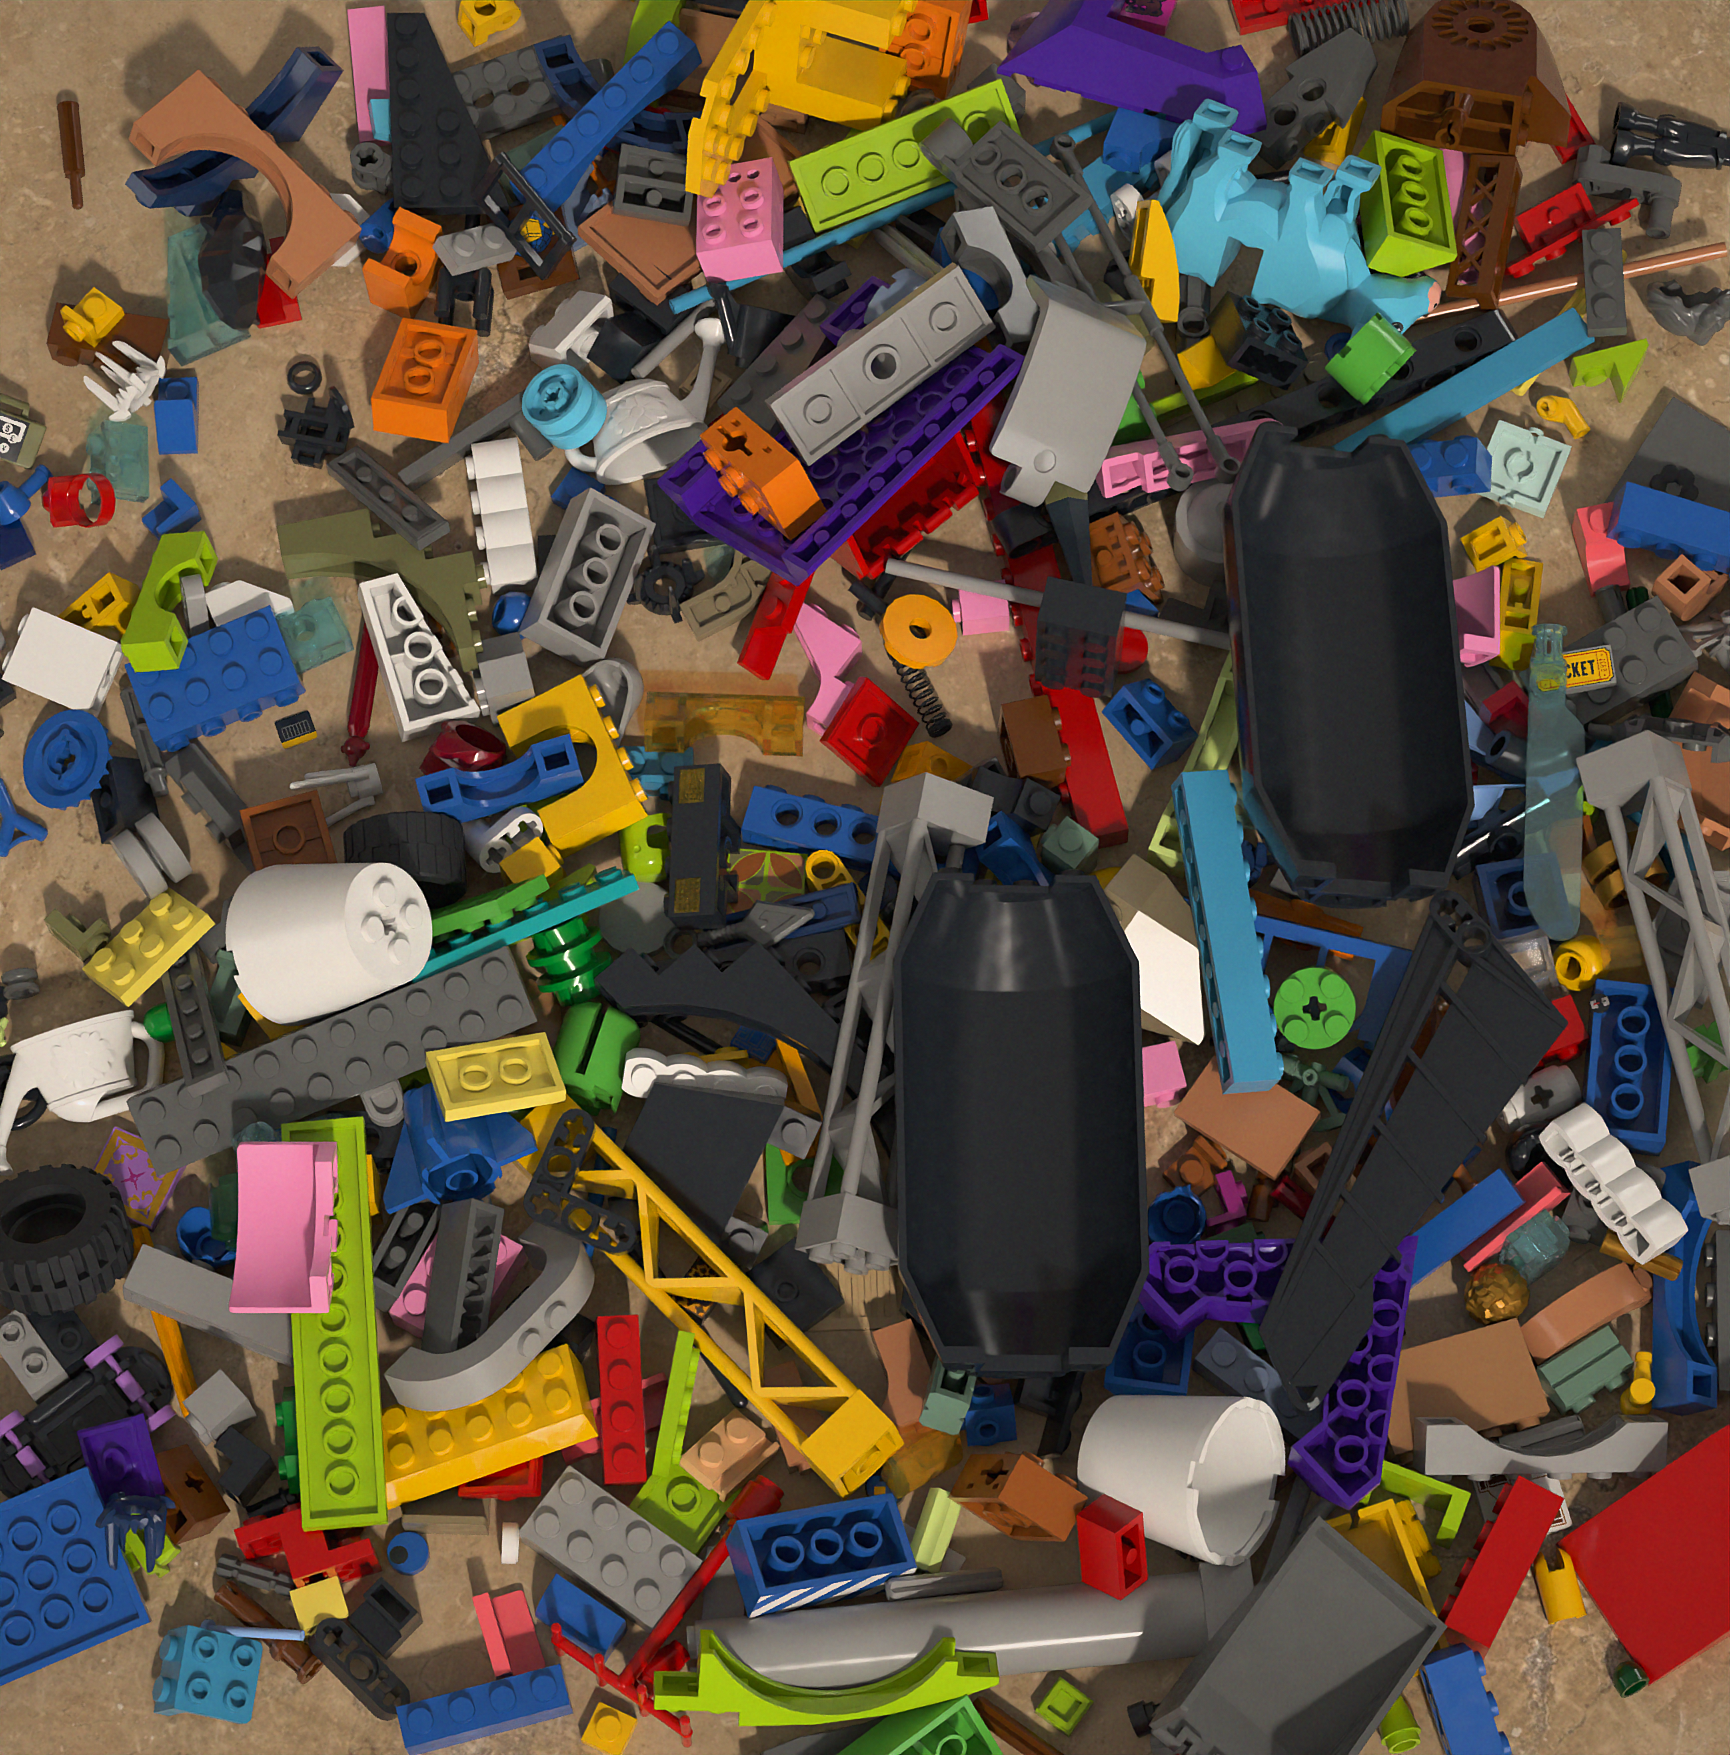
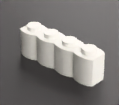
[465,437,539,596]
[622,1048,788,1098]
[1539,1103,1688,1265]

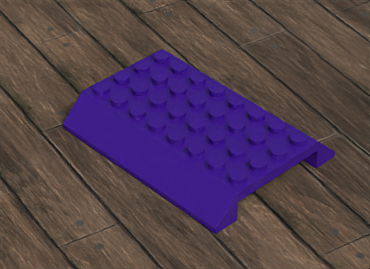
[657,275,1025,587]

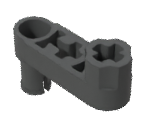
[1572,145,1682,239]

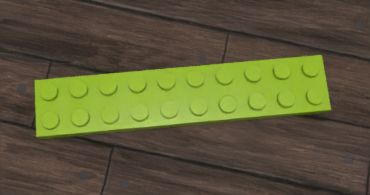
[281,1116,388,1532]

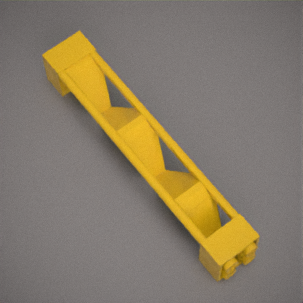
[513,1094,904,1501]

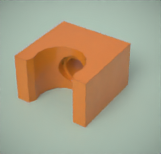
[362,207,444,319]

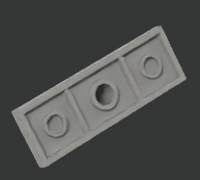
[765,262,996,466]

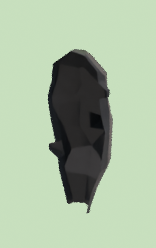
[197,189,267,330]

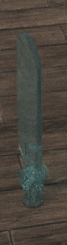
[1523,624,1585,941]

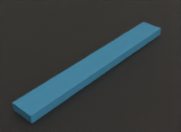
[1332,307,1595,452]

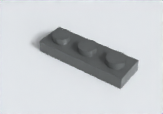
[1582,228,1627,337]

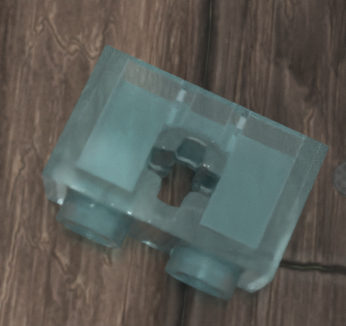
[1498,1209,1571,1287]

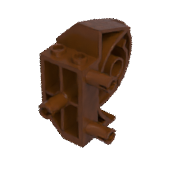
[1380,0,1571,184]

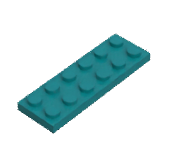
[411,866,640,983]

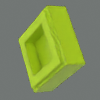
[1035,1677,1094,1738]

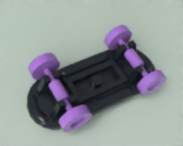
[0,1334,177,1499]

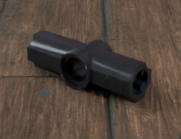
[1452,790,1561,880]

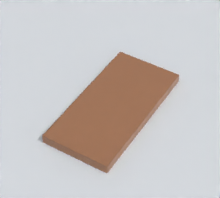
[578,115,803,305]

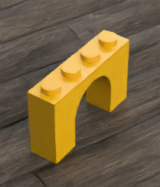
[496,674,648,859]

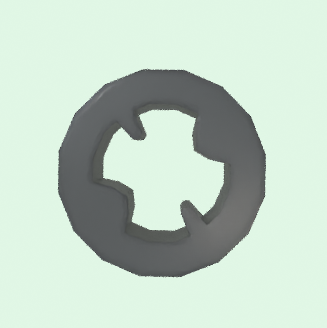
[1,968,40,1000]

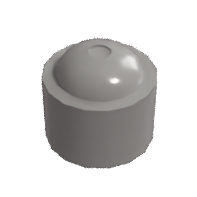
[1173,478,1233,587]

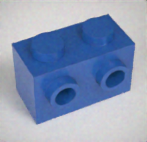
[1407,435,1492,498]
[1102,678,1199,770]

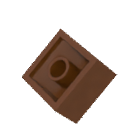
[997,695,1071,790]

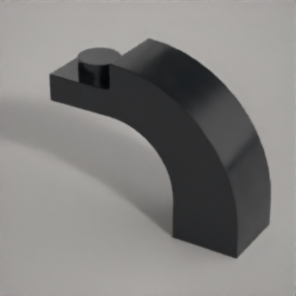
[783,206,852,302]

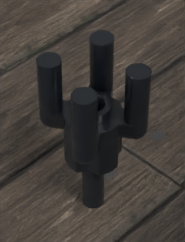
[434,214,494,337]

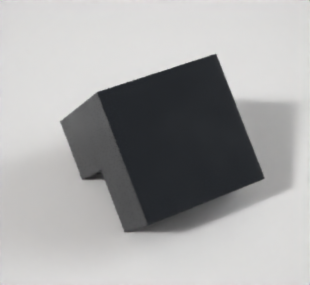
[586,311,665,385]
[214,1426,277,1509]
[347,1576,423,1660]

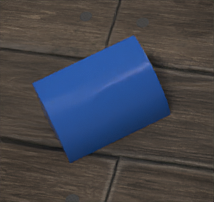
[535,1573,628,1662]

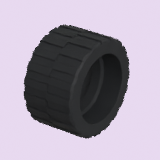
[343,811,467,911]

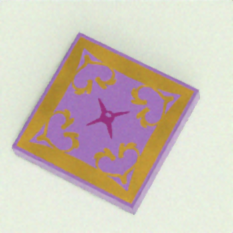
[93,1126,187,1232]

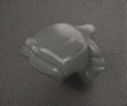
[1646,279,1730,346]

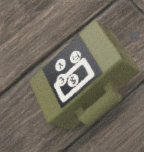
[0,393,47,470]

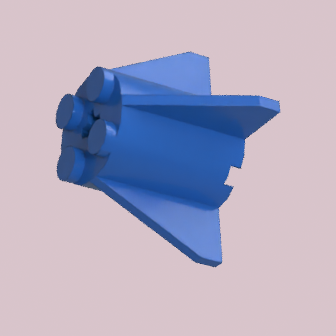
[383,1082,538,1214]

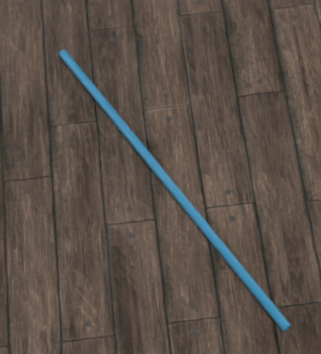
[669,108,1152,314]

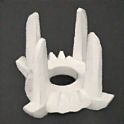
[84,341,166,422]

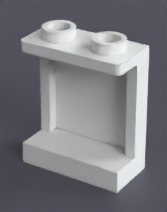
[2,607,124,717]

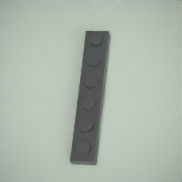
[161,942,230,1099]

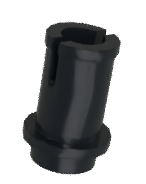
[245,1487,299,1519]

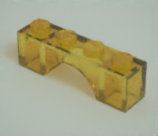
[644,691,805,757]

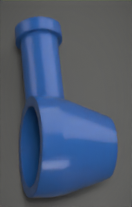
[0,464,53,525]

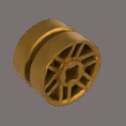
[1580,830,1669,911]

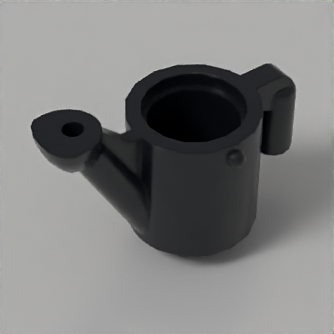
[706,281,796,369]

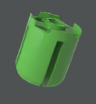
[552,1001,641,1116]

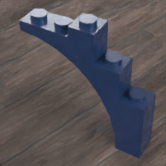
[125,46,344,217]

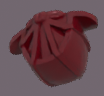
[419,720,508,776]

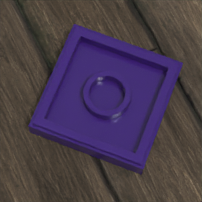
[77,1413,166,1507]

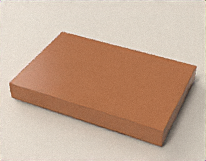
[1174,1053,1321,1181]

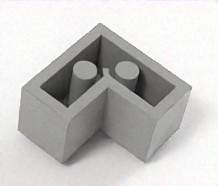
[472,632,535,728]

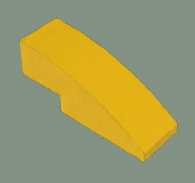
[1128,199,1180,323]

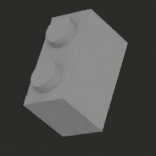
[182,1369,258,1447]

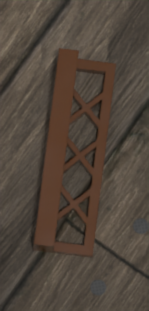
[1445,154,1523,311]

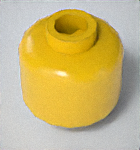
[1552,934,1611,991]

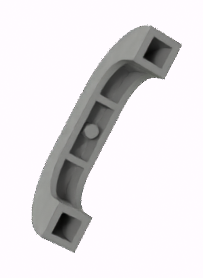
[384,1216,595,1411]

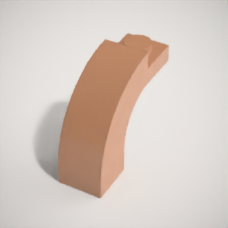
[1651,554,1730,621]
[1520,1262,1653,1365]

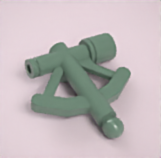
[1280,1053,1349,1157]

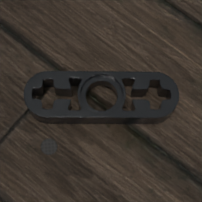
[308,1618,410,1721]

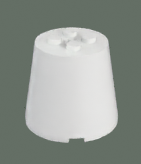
[225,863,432,1026]
[1077,1395,1285,1566]

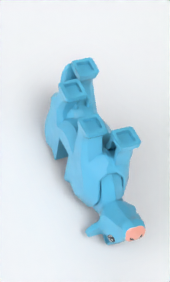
[1156,99,1442,339]

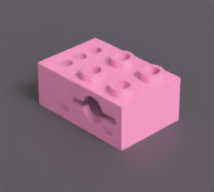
[696,157,784,283]

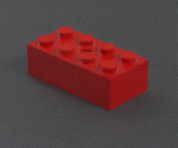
[1438,1475,1565,1660]

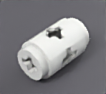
[1496,1065,1582,1134]

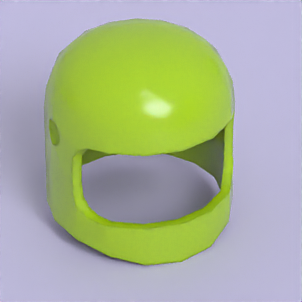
[618,813,672,883]

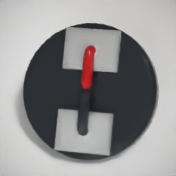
[1589,994,1610,1013]

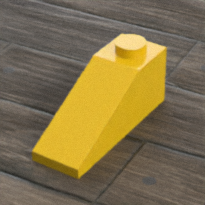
[1489,558,1543,671]
[57,572,141,642]

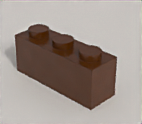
[46,302,174,377]

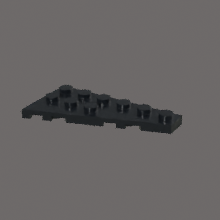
[387,13,509,216]

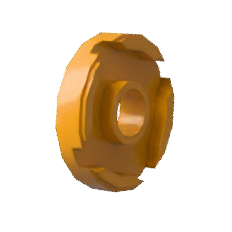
[879,594,958,669]

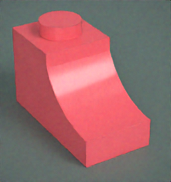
[1571,501,1631,598]

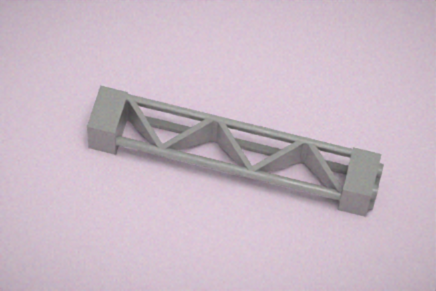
[1576,730,1730,1225]
[795,772,994,1275]

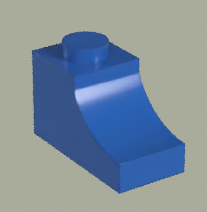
[1103,107,1180,174]

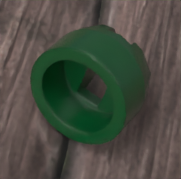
[1613,1661,1650,1698]

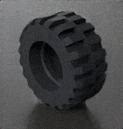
[0,1164,134,1316]

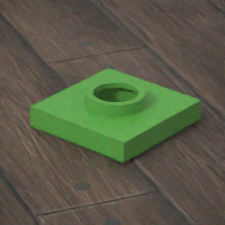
[765,1143,844,1225]

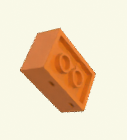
[878,0,972,101]
[371,317,479,444]
[699,407,827,541]

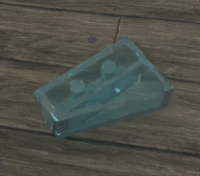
[168,223,251,367]

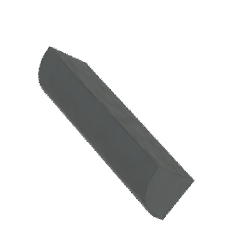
[421,1198,504,1354]

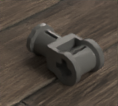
[350,142,393,196]

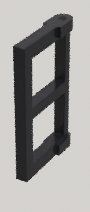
[471,152,577,281]

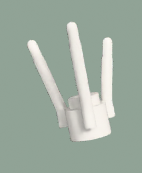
[290,763,383,827]

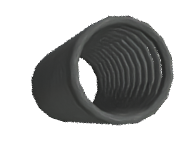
[1288,0,1410,59]

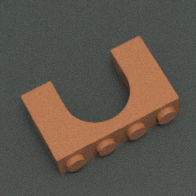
[764,1318,933,1475]

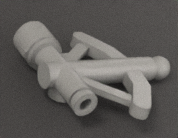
[1677,606,1730,657]

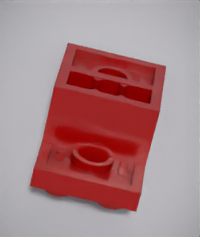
[234,1502,382,1588]

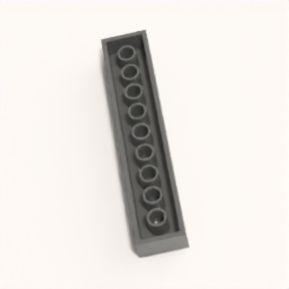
[126,945,538,1177]

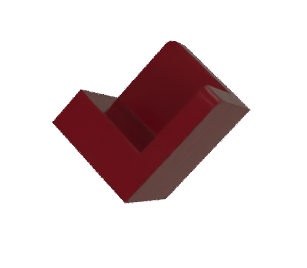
[1479,680,1543,739]

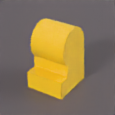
[457,0,521,47]

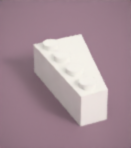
[357,573,481,742]

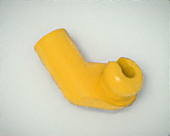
[1536,395,1590,439]

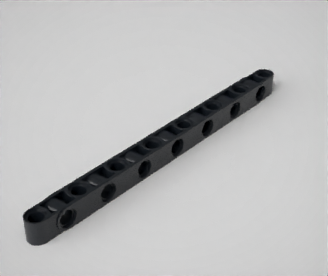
[991,309,1519,559]

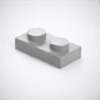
[432,222,517,276]

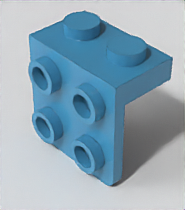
[152,1625,263,1724]

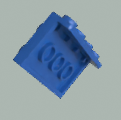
[124,605,306,752]

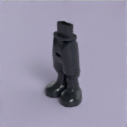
[1610,102,1730,170]

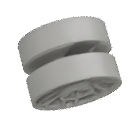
[110,812,193,900]

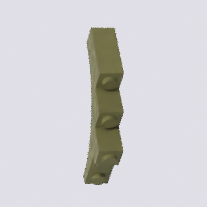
[276,508,487,672]

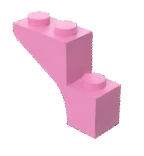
[793,603,862,737]

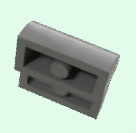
[611,144,694,227]

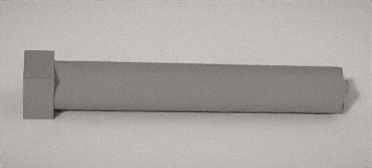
[686,1558,1254,1690]

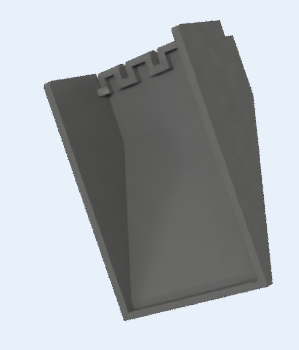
[1149,1516,1448,1755]

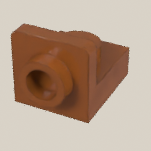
[1162,1135,1228,1198]

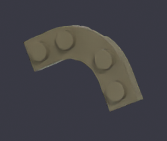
[679,549,772,642]

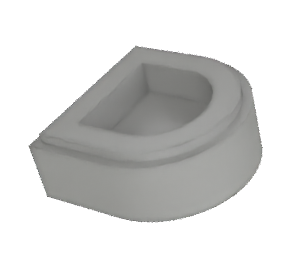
[360,1079,404,1127]

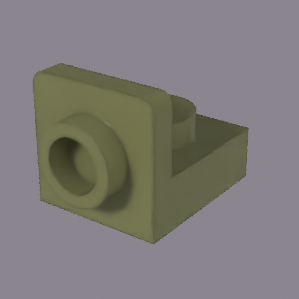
[44,909,111,962]

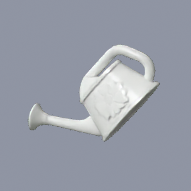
[564,318,726,485]
[0,1010,165,1176]

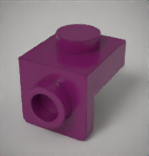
[1204,1170,1248,1237]

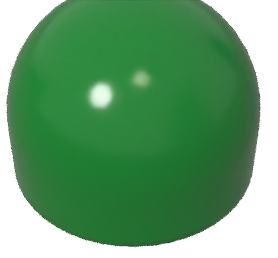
[143,1001,175,1043]

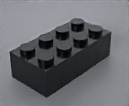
[1035,576,1127,698]

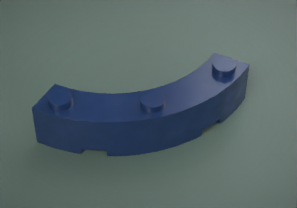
[533,35,703,155]

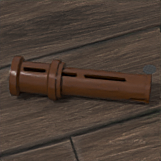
[214,1579,324,1684]

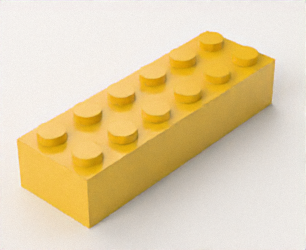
[382,1344,599,1510]

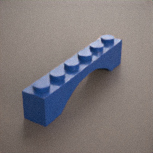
[509,21,702,223]
[1652,1160,1717,1416]

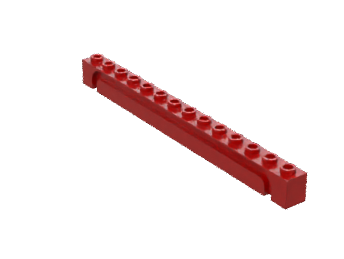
[964,391,1129,849]

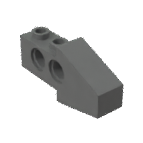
[1245,27,1378,170]

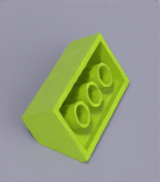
[1357,130,1457,277]

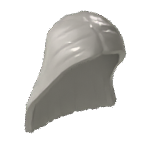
[573,657,644,783]

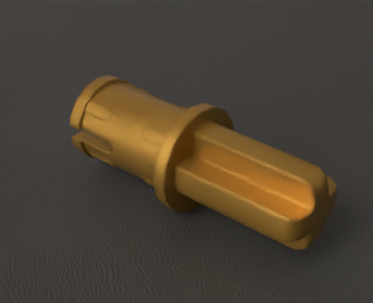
[1599,1228,1683,1281]

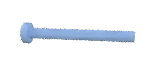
[200,1619,305,1641]

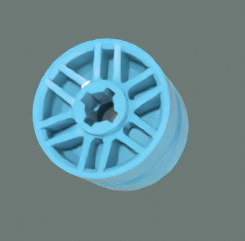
[522,364,607,450]

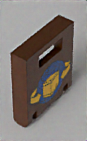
[486,204,580,300]

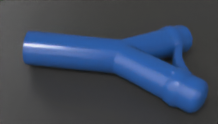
[0,778,48,857]

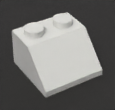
[529,290,614,372]

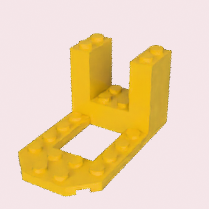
[685,0,918,199]

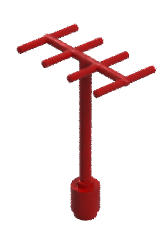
[551,1475,785,1748]

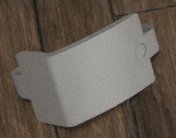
[989,274,1146,507]

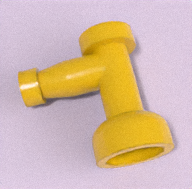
[1619,1352,1655,1415]

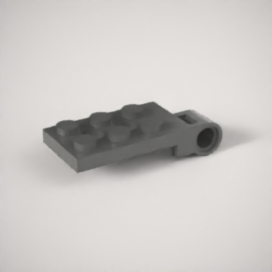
[451,35,615,141]
[919,118,1094,254]

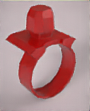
[41,472,116,528]

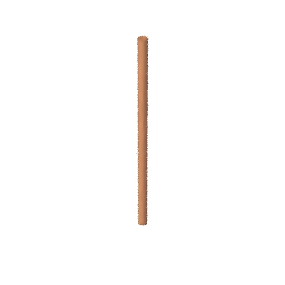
[1411,242,1727,326]

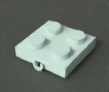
[1476,420,1572,519]

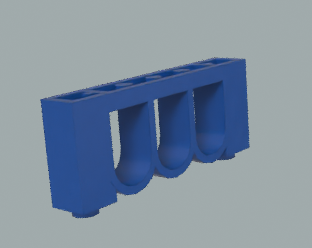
[1183,896,1413,1050]

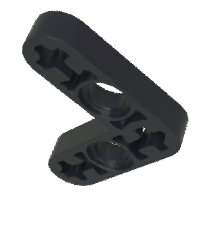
[523,1108,637,1256]

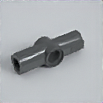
[1175,274,1211,385]

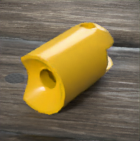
[1533,1547,1587,1625]

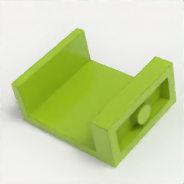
[1355,1460,1471,1549]

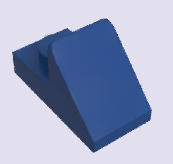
[154,377,199,455]

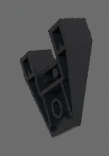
[622,1082,822,1269]

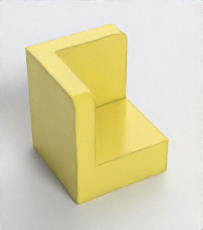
[289,1576,349,1639]

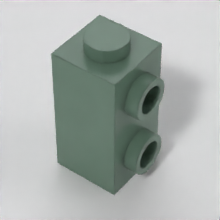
[1040,816,1099,875]

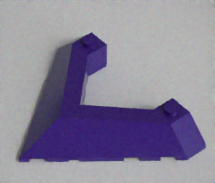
[997,0,1267,135]
[1138,1235,1419,1510]

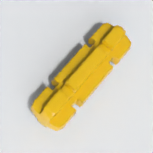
[1395,1500,1442,1581]

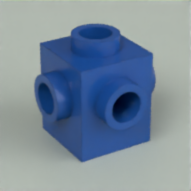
[960,1383,1017,1446]

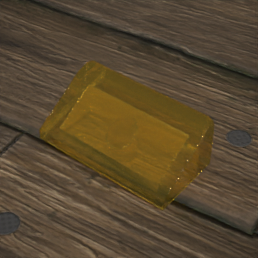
[880,1430,963,1499]

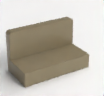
[402,1490,491,1536]

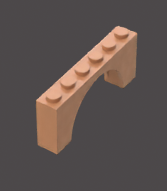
[128,69,362,299]

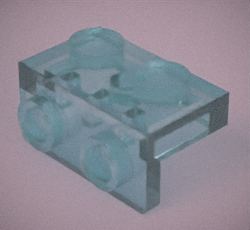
[86,420,149,505]

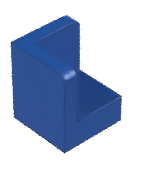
[142,478,202,541]

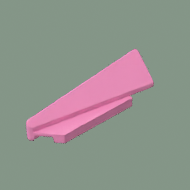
[1095,418,1282,498]

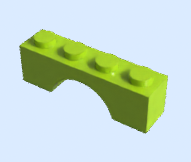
[121,531,218,673]

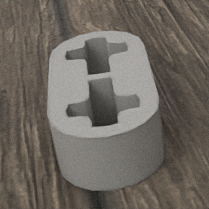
[179,574,210,639]

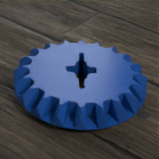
[23,709,113,811]

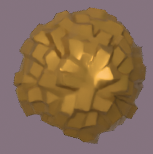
[1463,1263,1530,1326]

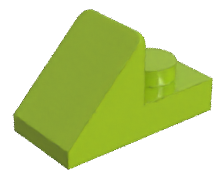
[1568,338,1649,403]

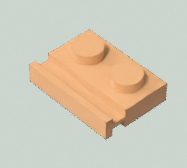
[679,1408,780,1502]

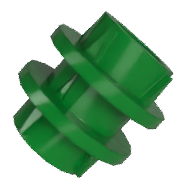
[525,915,613,1007]

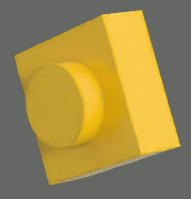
[581,1702,638,1755]

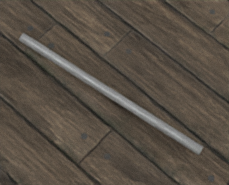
[885,558,1231,650]

